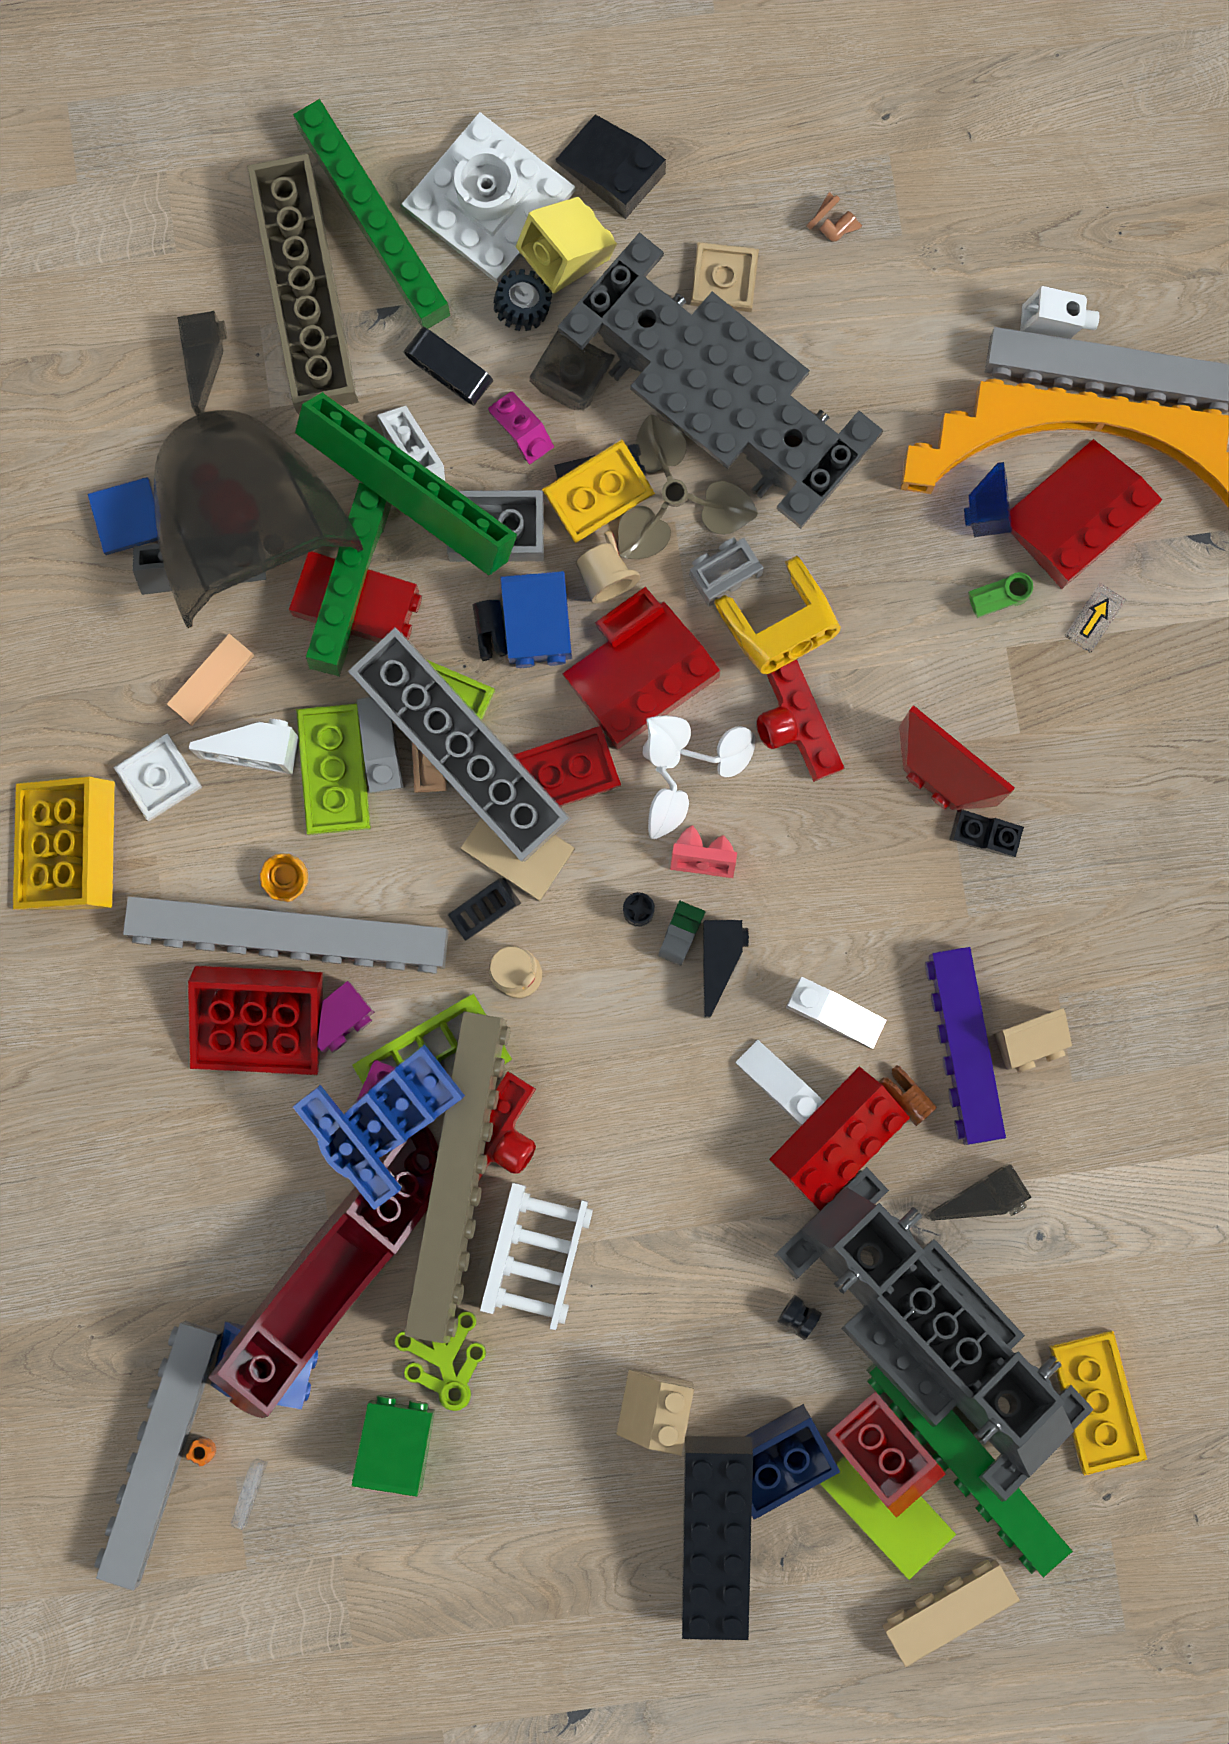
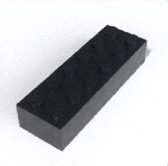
[681,1436,753,1640]

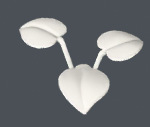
[643,715,755,839]

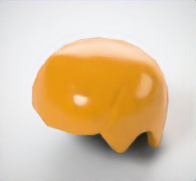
[260,853,309,902]

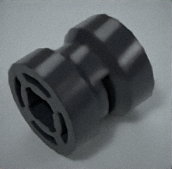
[623,892,655,927]
[777,1295,822,1340]

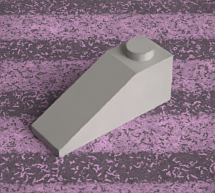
[357,697,404,793]

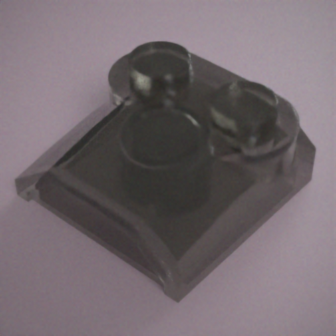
[530,331,615,411]

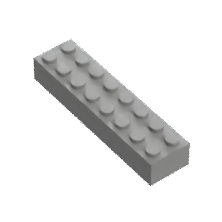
[348,628,571,862]

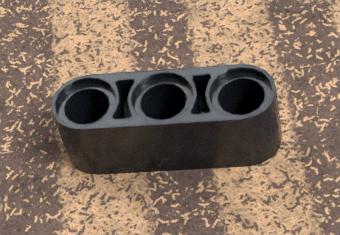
[403,327,494,406]

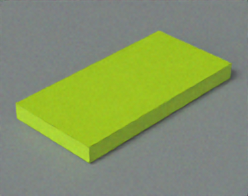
[296,704,371,835]
[820,1456,957,1580]

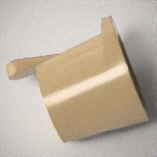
[576,531,641,604]
[489,946,542,998]

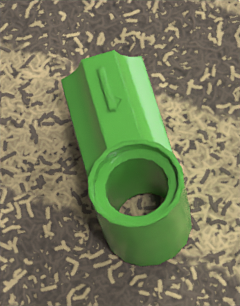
[968,572,1033,618]

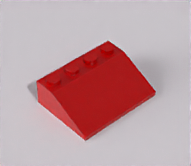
[1000,439,1162,589]
[562,602,721,750]
[188,966,323,1075]

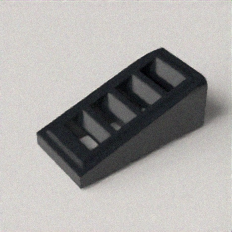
[448,878,521,941]

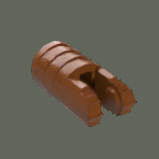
[879,1065,937,1126]

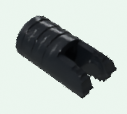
[472,600,508,661]

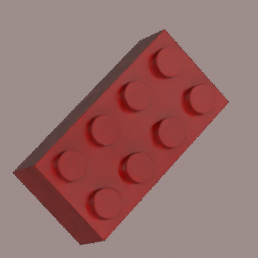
[769,1066,910,1211]

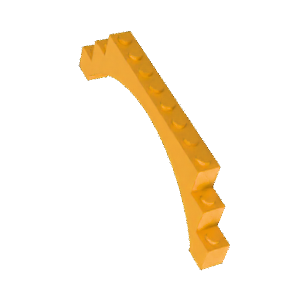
[900,379,1229,508]

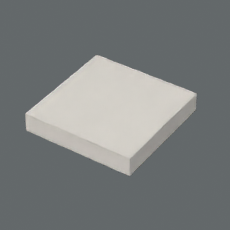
[113,734,202,821]

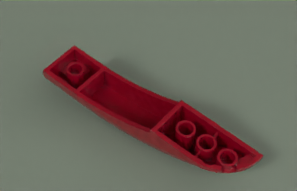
[208,1126,439,1418]

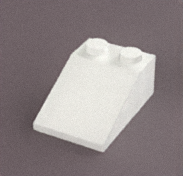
[189,719,299,774]

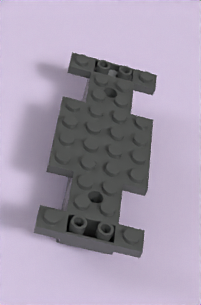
[558,232,883,529]
[774,1167,1094,1502]

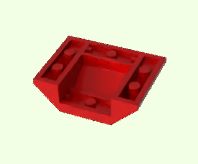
[899,705,1015,810]

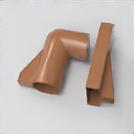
[806,192,862,242]

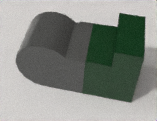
[658,900,706,966]

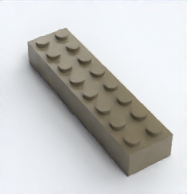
[247,154,359,414]

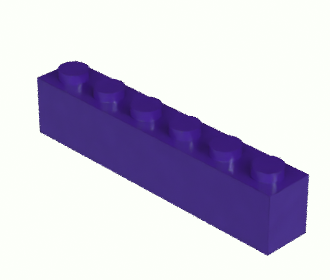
[925,947,1006,1145]

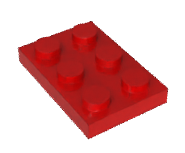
[514,725,621,807]

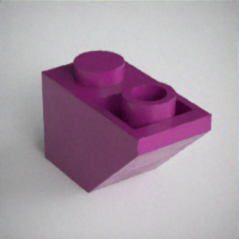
[317,981,375,1053]

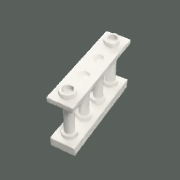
[480,1183,593,1330]

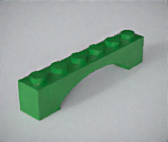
[306,483,392,677]

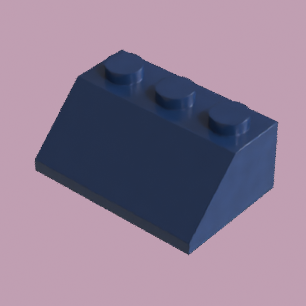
[744,1404,840,1520]

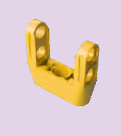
[714,555,841,674]

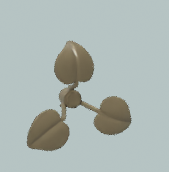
[618,414,758,559]

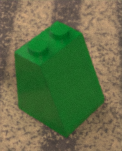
[352,1395,435,1497]

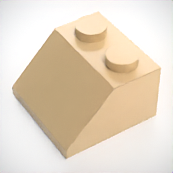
[993,1008,1072,1073]

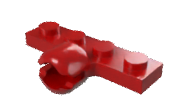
[756,659,845,782]
[479,1071,536,1180]

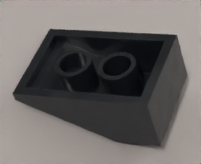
[555,114,666,219]

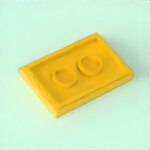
[542,439,655,543]

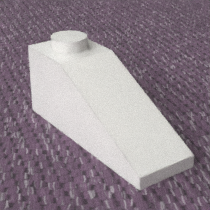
[377,406,445,481]
[786,977,886,1049]
[735,1040,824,1126]

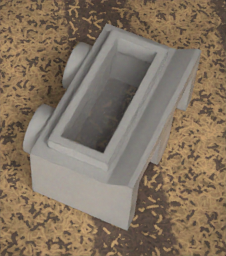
[689,537,764,607]

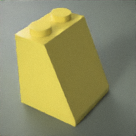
[515,197,617,294]

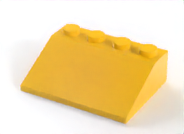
[13,776,115,910]

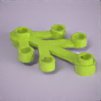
[395,1311,486,1411]

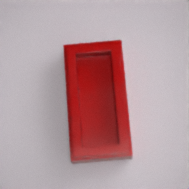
[595,586,665,648]

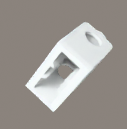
[1020,286,1099,339]

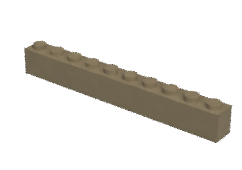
[405,1012,510,1343]

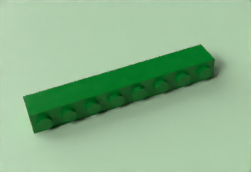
[293,99,451,329]
[295,392,517,576]
[866,1364,1073,1578]

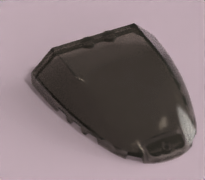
[154,410,363,629]

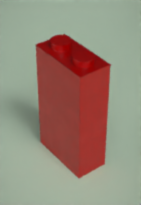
[289,551,422,643]

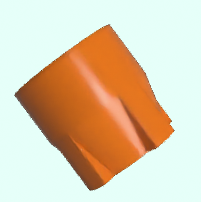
[186,1437,216,1466]

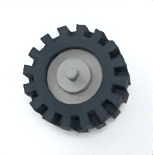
[493,269,552,331]

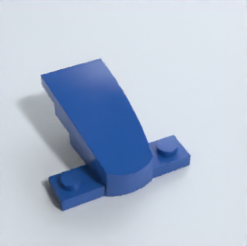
[293,1044,465,1210]

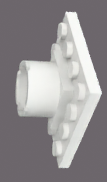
[401,112,575,283]

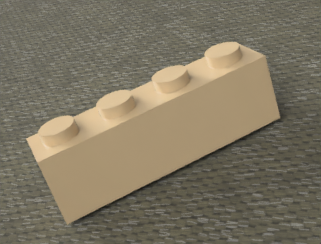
[882,1560,1020,1667]

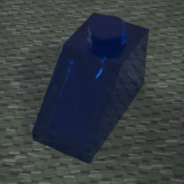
[964,462,1012,537]

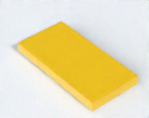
[1049,1330,1147,1476]

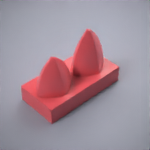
[670,825,737,878]

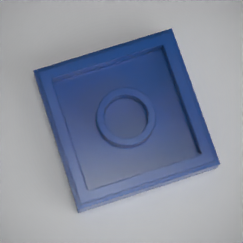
[88,477,166,555]

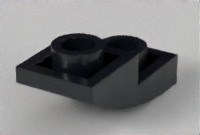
[949,809,1024,858]

